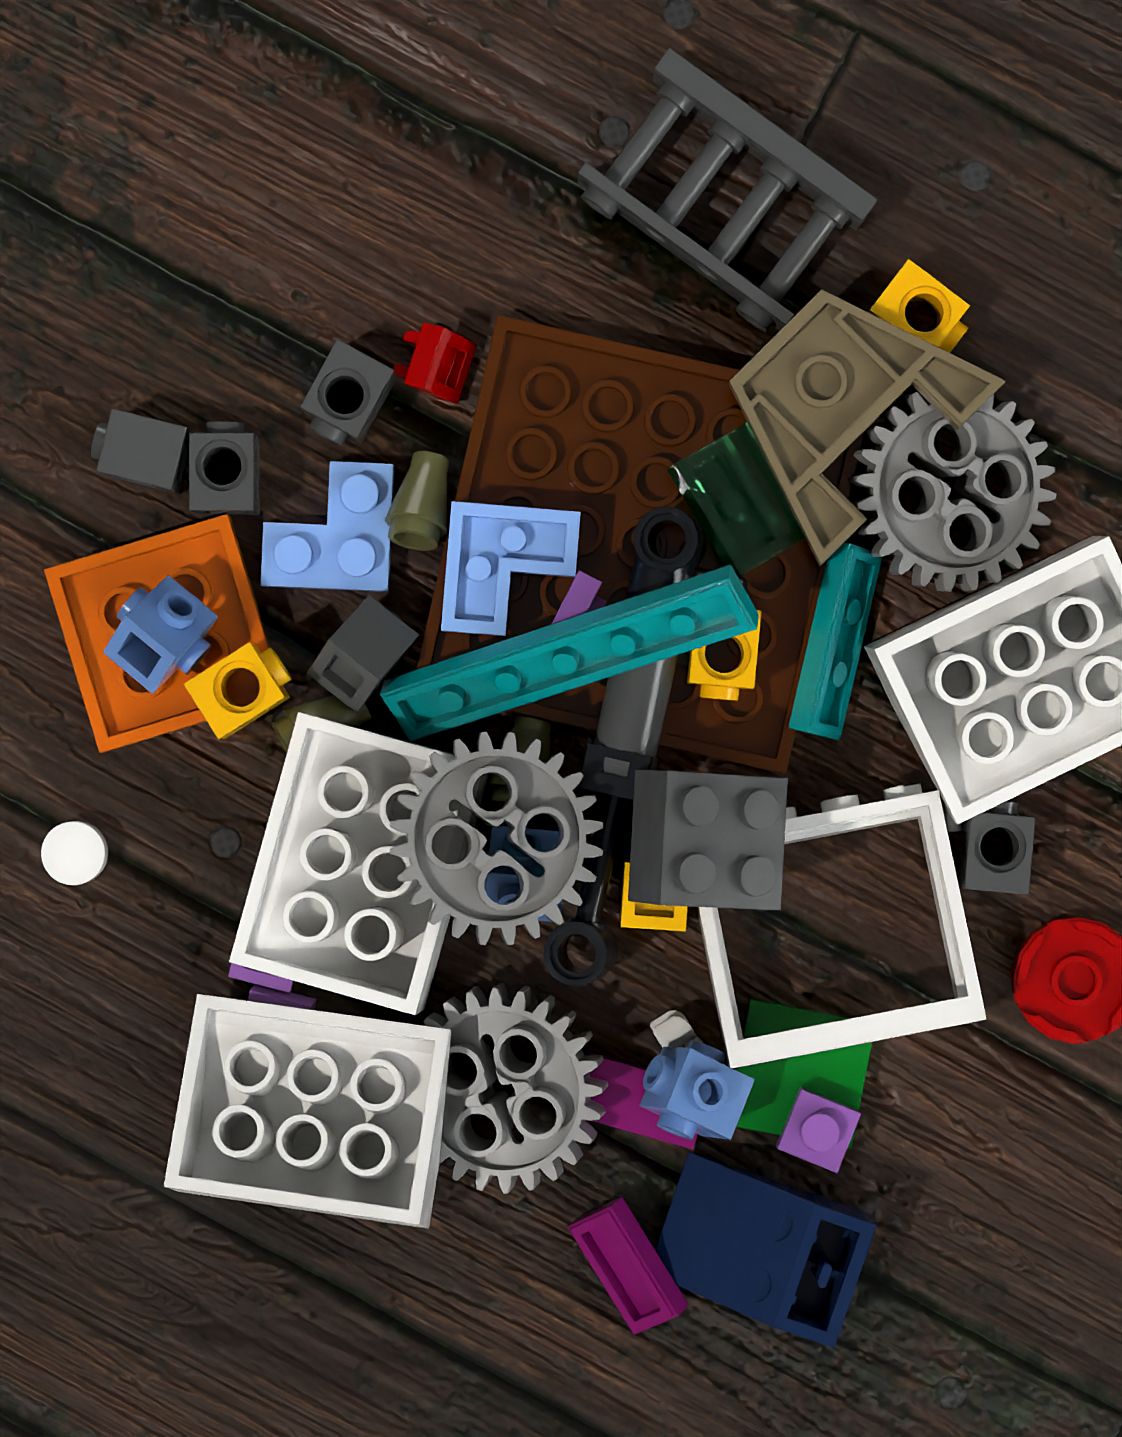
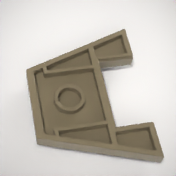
[729,289,1006,567]

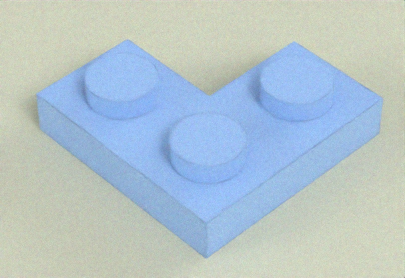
[261,461,395,592]
[441,501,581,636]

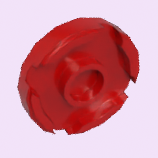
[1010,916,1122,1044]

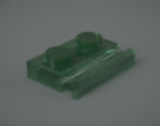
[667,422,805,576]

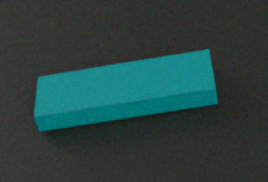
[788,542,882,740]

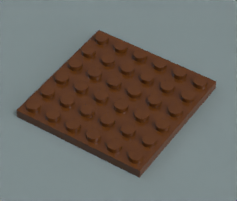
[416,315,864,774]

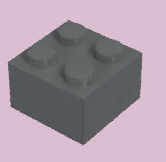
[628,770,788,910]

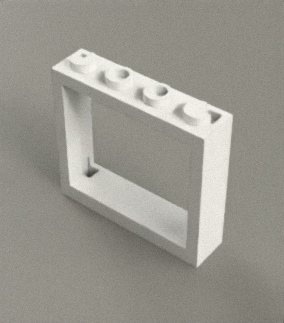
[697,783,986,1069]

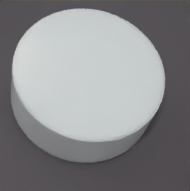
[41,821,108,885]

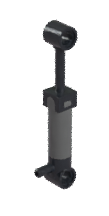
[544,507,748,986]

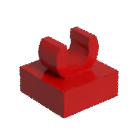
[393,322,477,405]

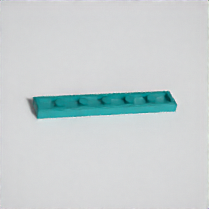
[380,565,759,742]

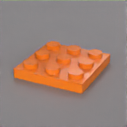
[44,514,270,753]

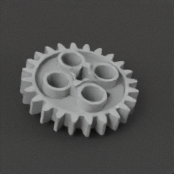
[848,392,1056,592]
[389,732,603,945]
[423,983,608,1194]

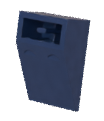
[655,1151,877,1348]

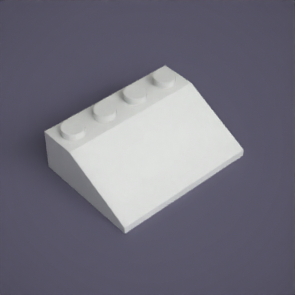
[864,536,1122,825]
[229,712,490,1015]
[164,994,451,1229]

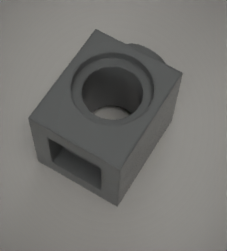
[300,339,397,446]
[91,409,194,495]
[189,421,260,515]
[307,595,419,713]
[957,801,1035,895]

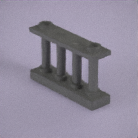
[578,48,878,332]

